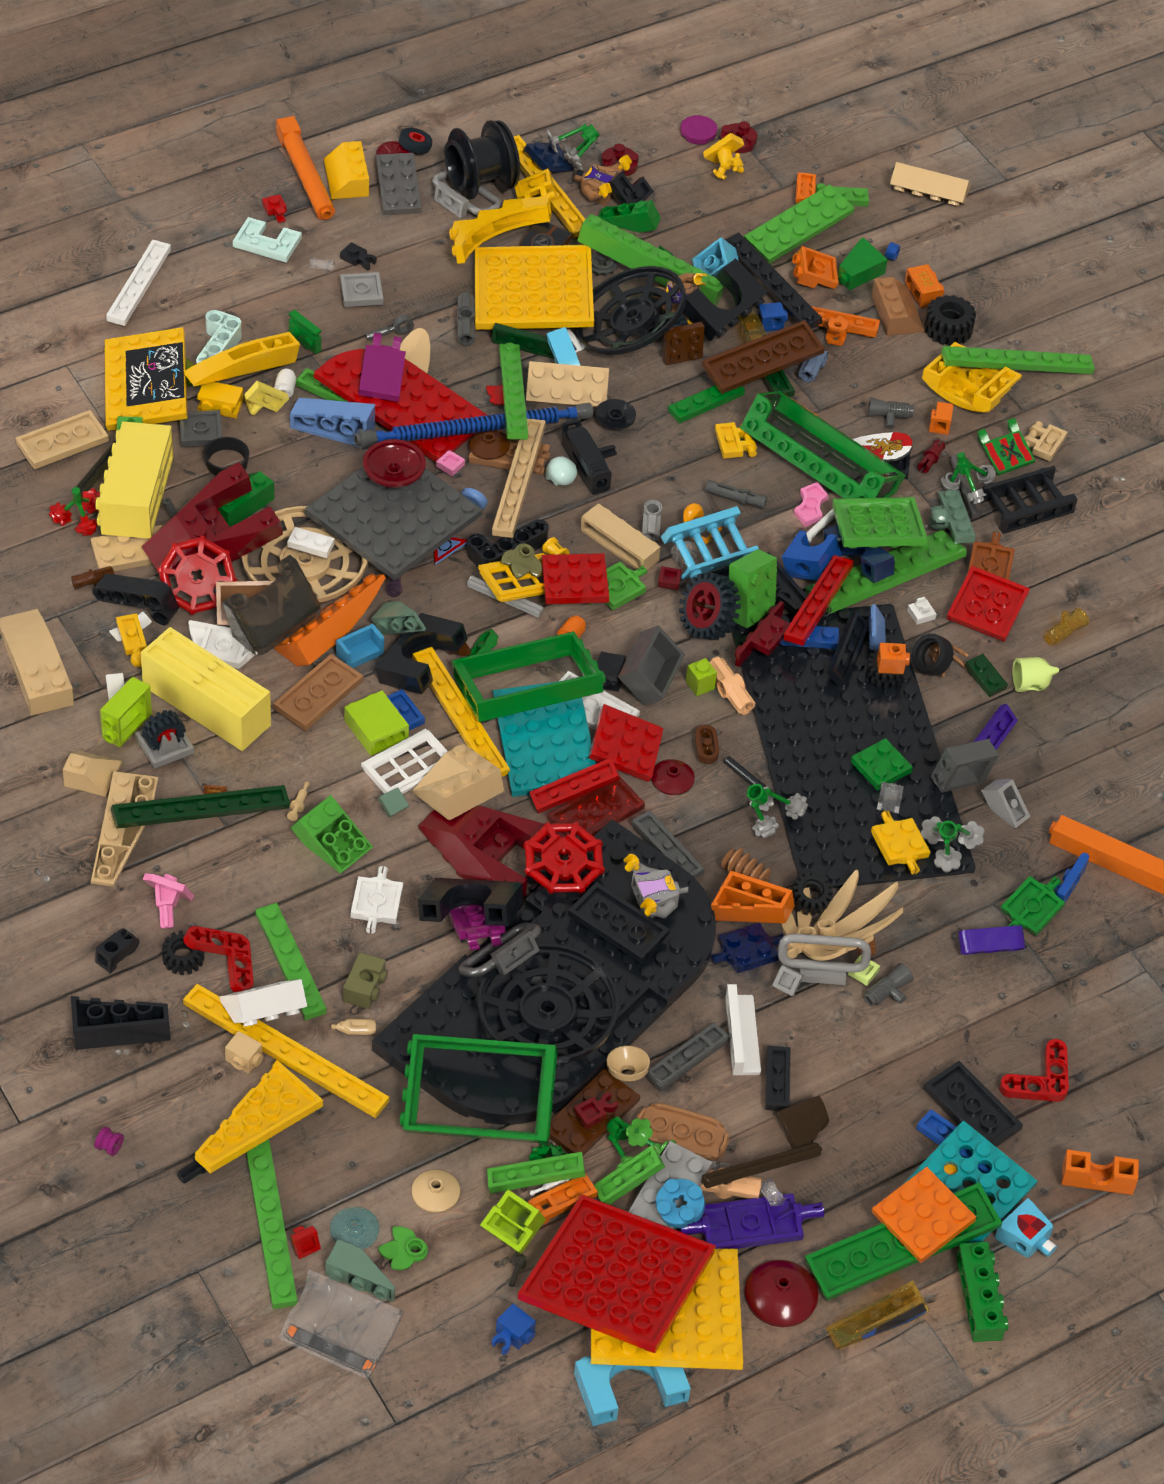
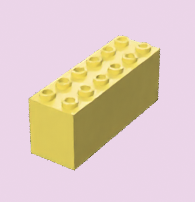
[96,422,174,539]
[141,627,271,751]

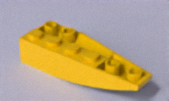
[184,332,300,386]

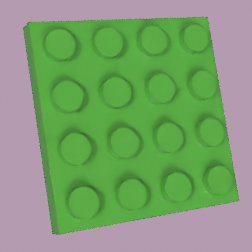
[832,497,928,549]

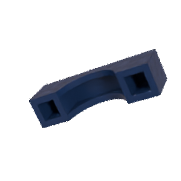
[823,524,895,583]

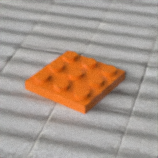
[872,1167,976,1263]

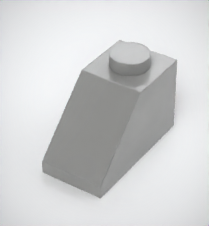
[981,779,1031,828]

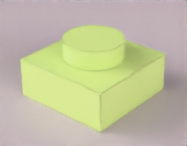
[848,955,880,986]

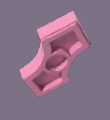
[794,482,829,527]

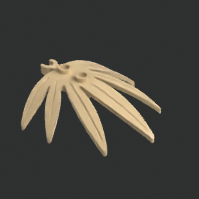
[780,870,903,961]

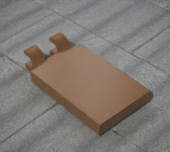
[468,434,551,475]

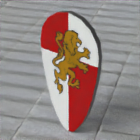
[853,432,913,462]

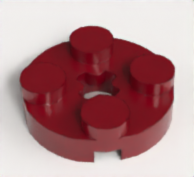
[720,121,758,153]
[601,144,639,176]

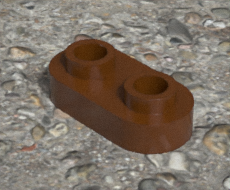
[695,725,719,764]

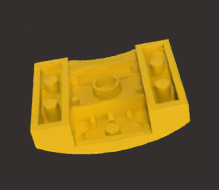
[922,342,1022,412]

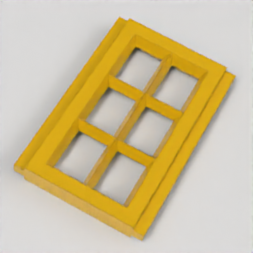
[478,553,546,603]

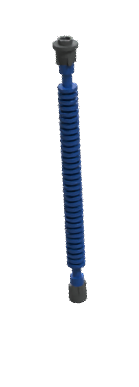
[354,402,593,449]

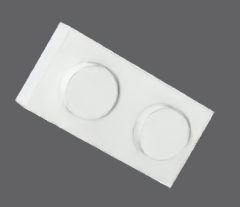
[287,527,335,558]

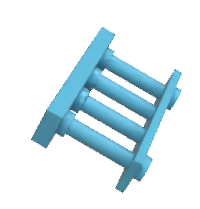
[661,506,759,580]

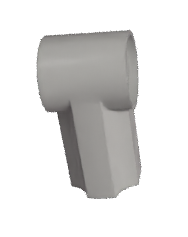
[642,500,662,542]

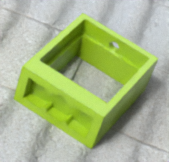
[100,676,152,747]

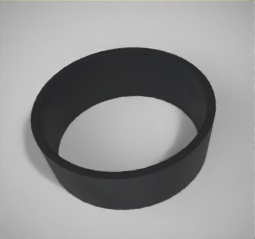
[204,437,249,475]

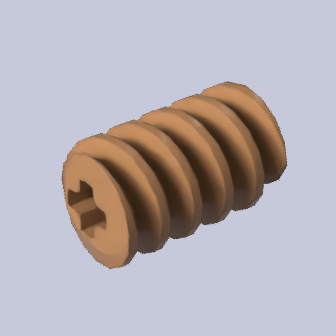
[721,848,772,882]

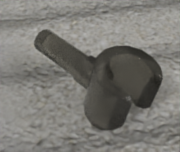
[508,1251,527,1287]

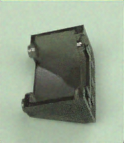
[222,555,321,655]

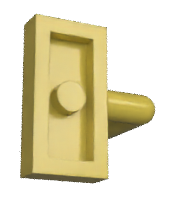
[244,381,289,415]

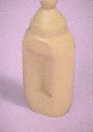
[331,1018,376,1035]

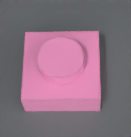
[436,450,465,476]

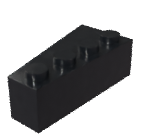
[71,996,171,1050]

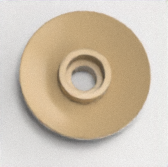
[411,1170,460,1213]

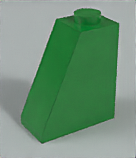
[838,237,888,291]

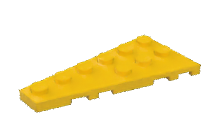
[195,1060,323,1174]

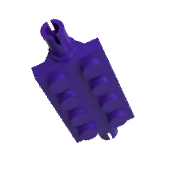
[679,1193,824,1249]

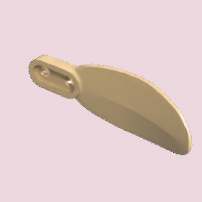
[400,328,430,373]

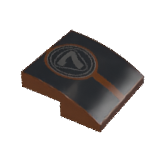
[520,222,573,246]

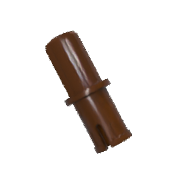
[71,566,114,589]

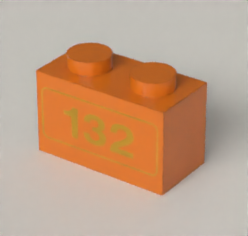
[905,264,944,308]

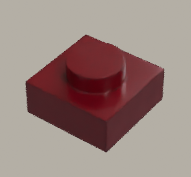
[658,566,682,590]

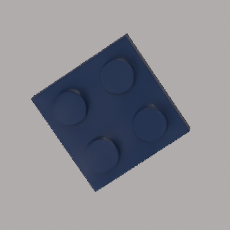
[524,142,574,172]

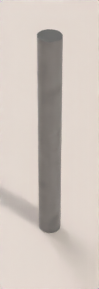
[949,455,979,519]

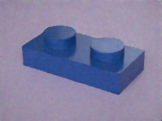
[387,689,425,731]

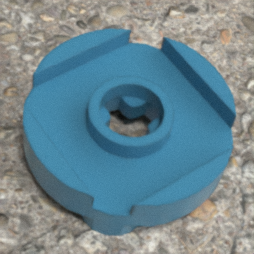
[656,1179,705,1228]

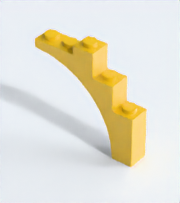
[449,196,552,264]

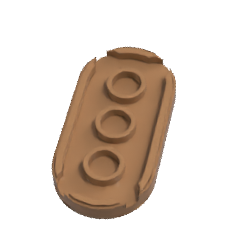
[636,1103,729,1161]

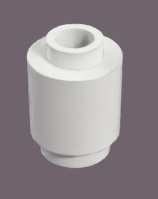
[274,369,296,398]

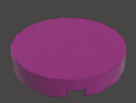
[680,115,718,145]

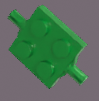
[1001,876,1065,937]

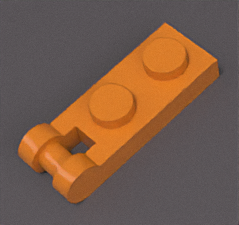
[528,1173,598,1225]

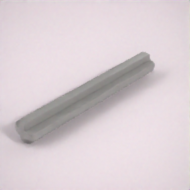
[467,576,544,618]

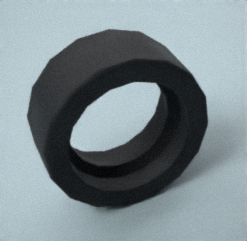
[911,633,954,676]

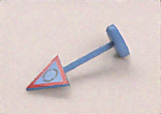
[434,488,488,565]

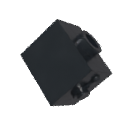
[597,651,626,692]

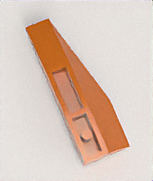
[273,574,386,667]

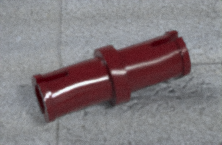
[917,440,945,473]

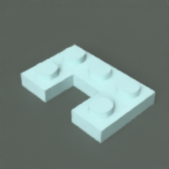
[233,217,302,263]

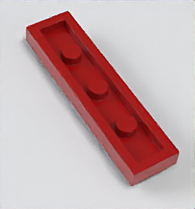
[529,758,620,814]

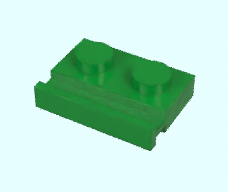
[289,309,321,355]

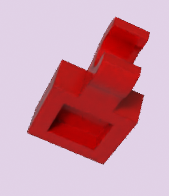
[262,194,287,223]

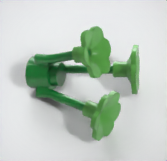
[607,1116,676,1169]

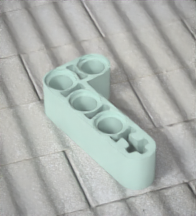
[196,310,242,364]

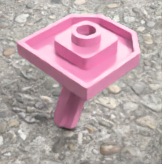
[143,873,194,929]

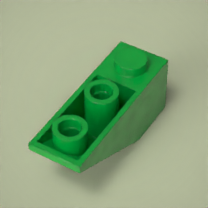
[598,200,661,233]

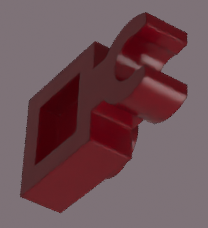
[573,1092,618,1129]

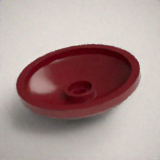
[363,439,426,488]
[744,1260,818,1327]

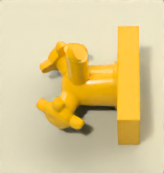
[703,133,744,180]

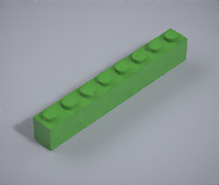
[577,214,725,306]

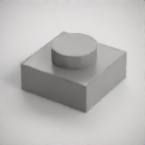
[772,965,804,996]

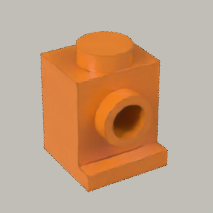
[929,402,953,435]

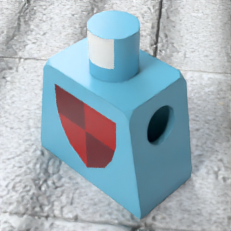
[995,1198,1057,1257]

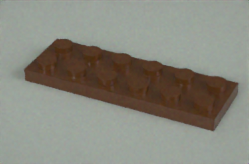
[702,320,825,394]

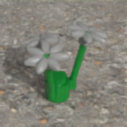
[547,124,600,170]

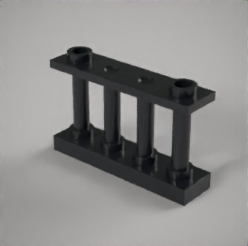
[981,466,1077,534]

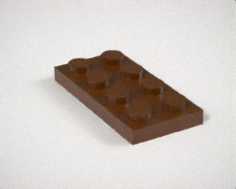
[549,1069,640,1156]

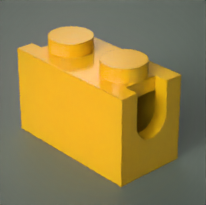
[197,382,244,419]

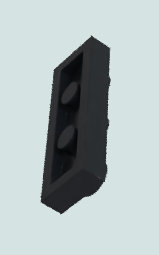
[765,1045,791,1111]

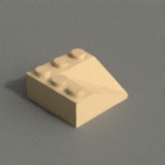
[413,744,504,820]

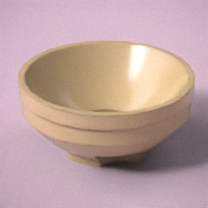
[607,1046,650,1082]

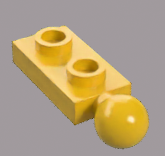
[116,613,147,668]

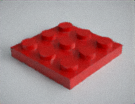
[541,553,609,604]
[947,566,1030,642]
[589,704,664,782]

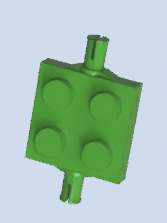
[589,562,647,611]

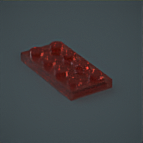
[547,776,645,843]

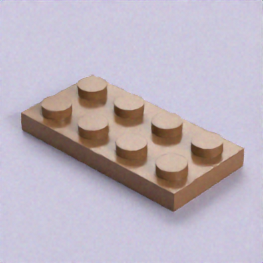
[273,654,364,731]

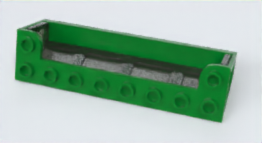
[740,391,906,499]

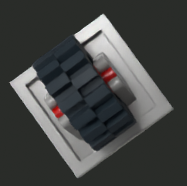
[135,710,194,769]

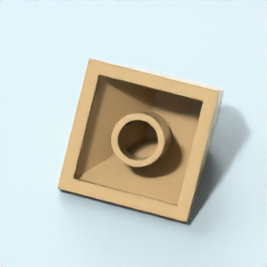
[63,750,122,797]

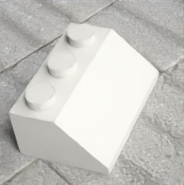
[219,979,307,1026]

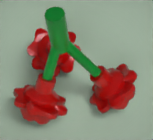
[49,487,100,536]

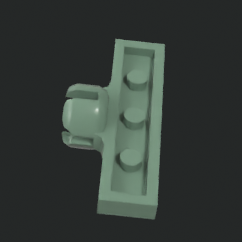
[929,490,976,544]

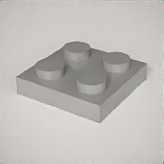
[340,272,384,307]

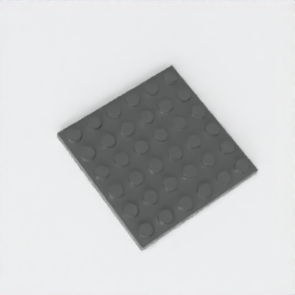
[305,467,483,581]

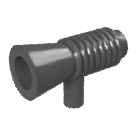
[868,397,914,429]
[864,963,914,1006]

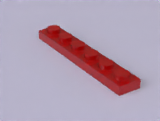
[784,555,853,646]

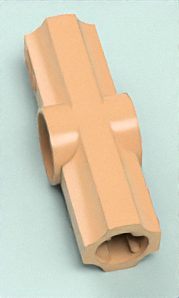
[710,656,755,715]
[700,1168,762,1199]

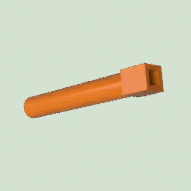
[276,116,335,220]

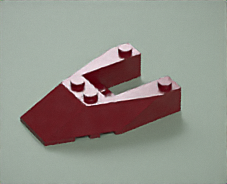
[142,462,283,577]
[418,805,566,898]

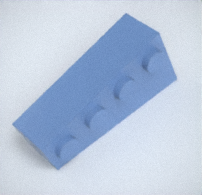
[290,398,375,449]

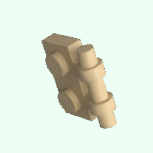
[1024,421,1068,462]

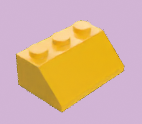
[324,141,369,199]

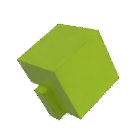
[480,1190,546,1254]

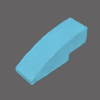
[547,327,580,366]

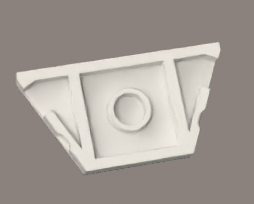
[188,620,270,669]

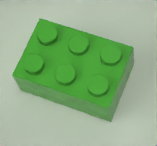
[729,549,777,628]

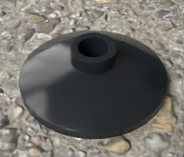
[596,399,636,430]

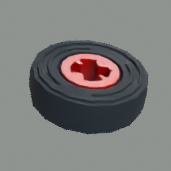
[399,127,433,154]

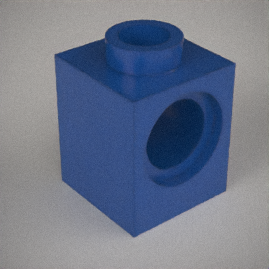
[756,302,788,332]

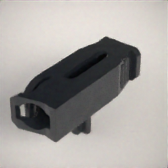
[561,419,617,495]

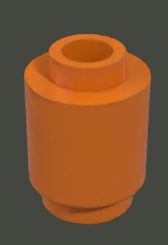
[557,616,586,638]

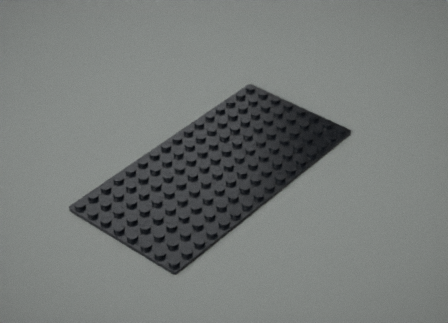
[730,604,976,891]

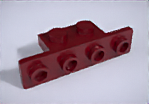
[734,601,790,667]

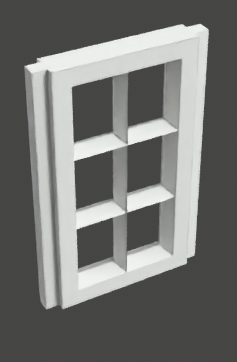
[361,729,448,794]

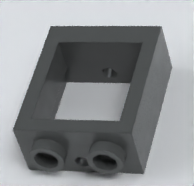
[931,739,999,793]

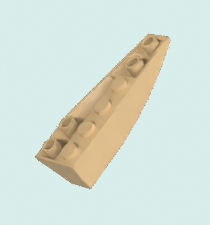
[91,771,158,887]

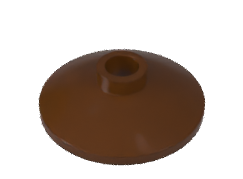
[470,430,510,460]

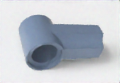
[799,350,828,383]

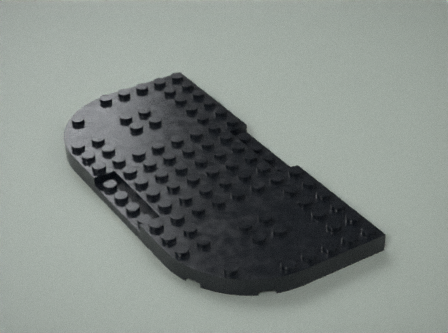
[372,819,716,1125]

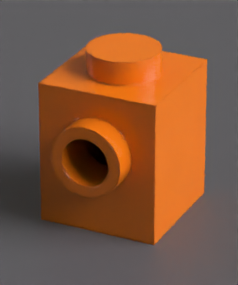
[877,643,910,674]

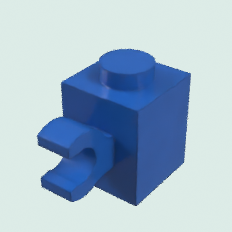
[492,1303,536,1355]

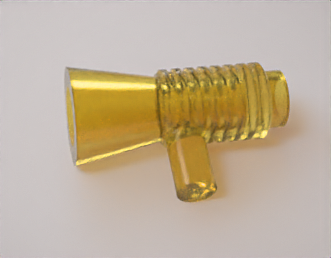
[1044,608,1089,645]

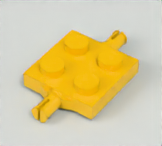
[871,811,930,874]

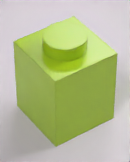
[685,658,717,697]

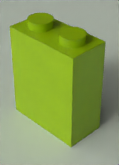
[344,690,409,756]

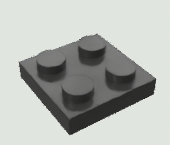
[180,410,222,447]

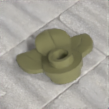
[501,543,542,579]

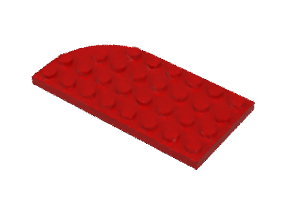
[313,349,488,462]

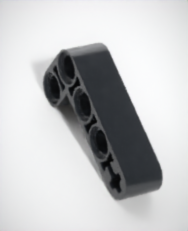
[467,519,549,567]
[92,574,179,626]

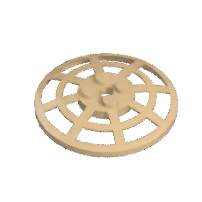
[242,506,368,604]

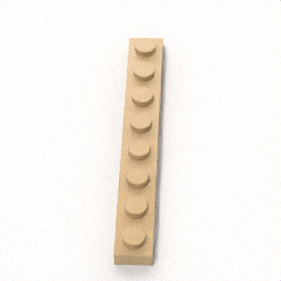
[492,419,546,538]

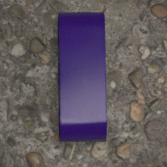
[958,926,1025,955]

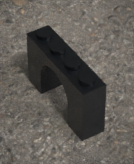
[683,258,767,342]
[375,613,468,694]
[418,878,524,926]

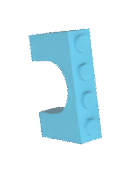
[574,1356,691,1426]

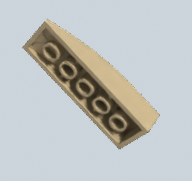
[0,609,74,716]

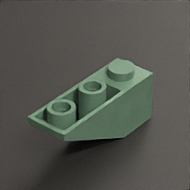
[371,601,426,635]
[326,1239,395,1302]

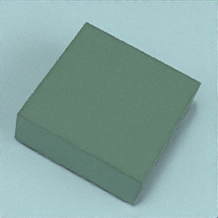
[378,787,409,818]

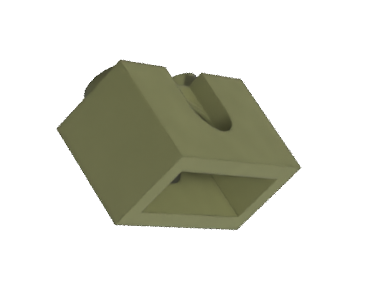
[343,952,388,1009]

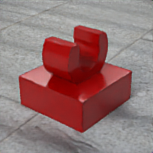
[291,1225,321,1259]

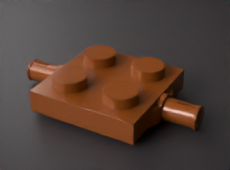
[967,532,1015,580]

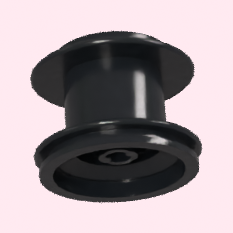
[444,120,520,200]

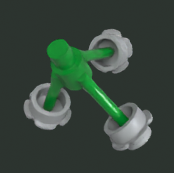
[941,452,996,505]

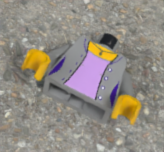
[624,854,689,919]

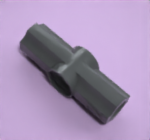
[457,292,475,346]

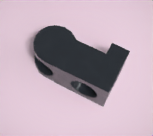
[95,928,140,974]

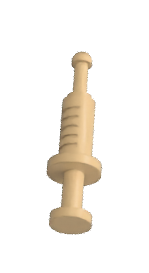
[287,781,310,821]

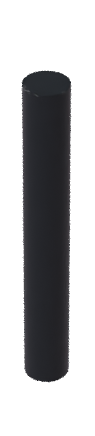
[724,756,776,801]

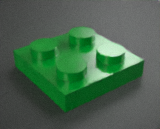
[851,738,913,791]

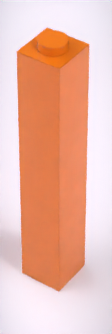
[1048,815,1164,895]

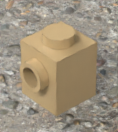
[225,1031,263,1073]

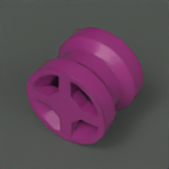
[94,1126,124,1156]

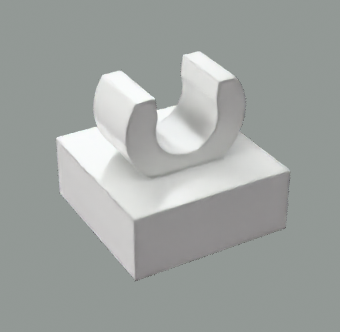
[907,597,936,625]

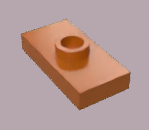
[795,172,816,204]

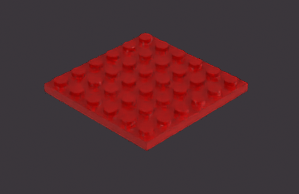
[518,1194,716,1353]

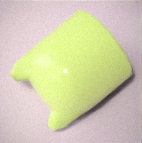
[1012,657,1059,692]

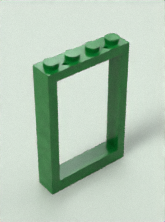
[452,631,606,722]
[400,1034,558,1144]

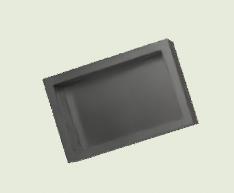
[618,625,685,706]

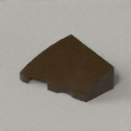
[777,1095,829,1149]

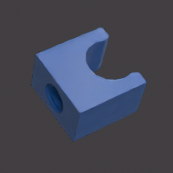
[782,531,842,581]

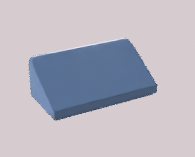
[869,604,886,650]

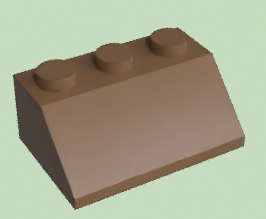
[872,277,925,336]
[216,581,282,625]

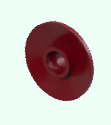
[651,759,695,795]

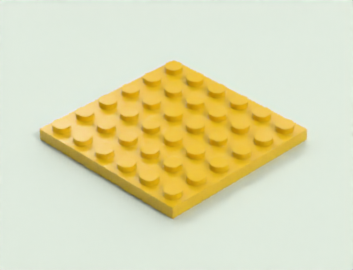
[475,245,594,330]
[591,1248,743,1370]

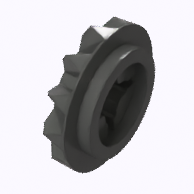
[591,252,618,276]

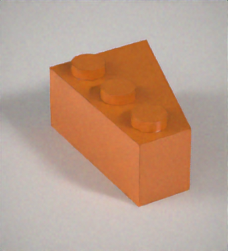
[711,870,795,923]

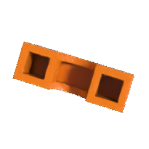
[1061,1149,1139,1195]

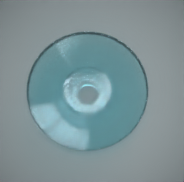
[330,1207,379,1250]

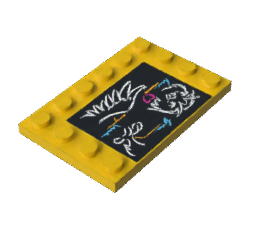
[105,327,188,431]

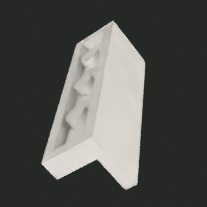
[725,984,761,1075]

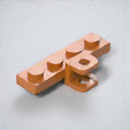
[811,306,880,346]

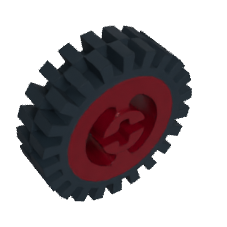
[679,572,741,640]

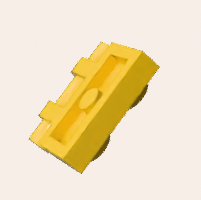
[515,169,557,202]
[715,422,757,459]

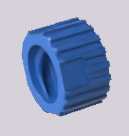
[885,242,901,261]

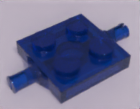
[711,923,784,973]

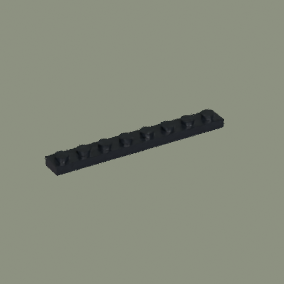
[725,232,823,329]

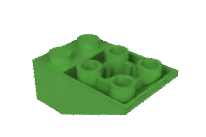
[290,795,373,874]

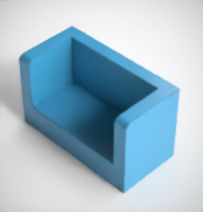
[336,624,384,668]

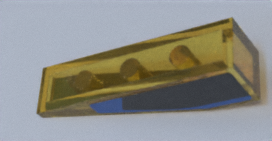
[826,1280,930,1350]

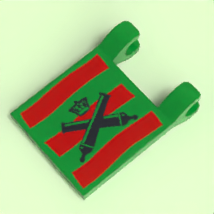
[977,418,1035,476]

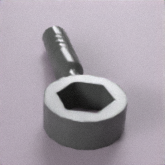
[365,315,414,341]

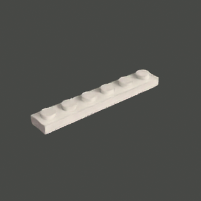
[106,240,171,326]

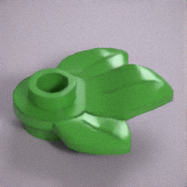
[378,1226,428,1270]

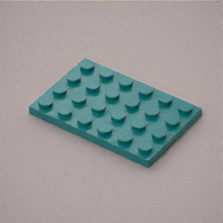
[493,681,596,797]

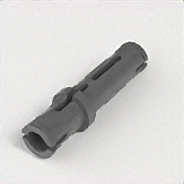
[705,480,767,509]

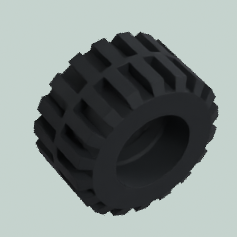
[924,295,976,346]

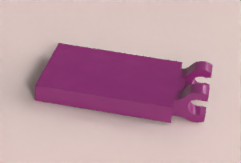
[358,332,406,402]
[448,904,505,950]

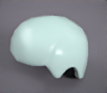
[544,456,577,486]

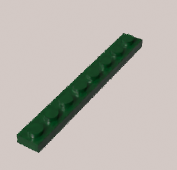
[111,785,290,829]

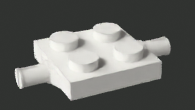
[351,866,403,934]

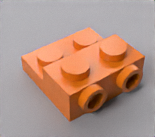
[792,246,839,289]

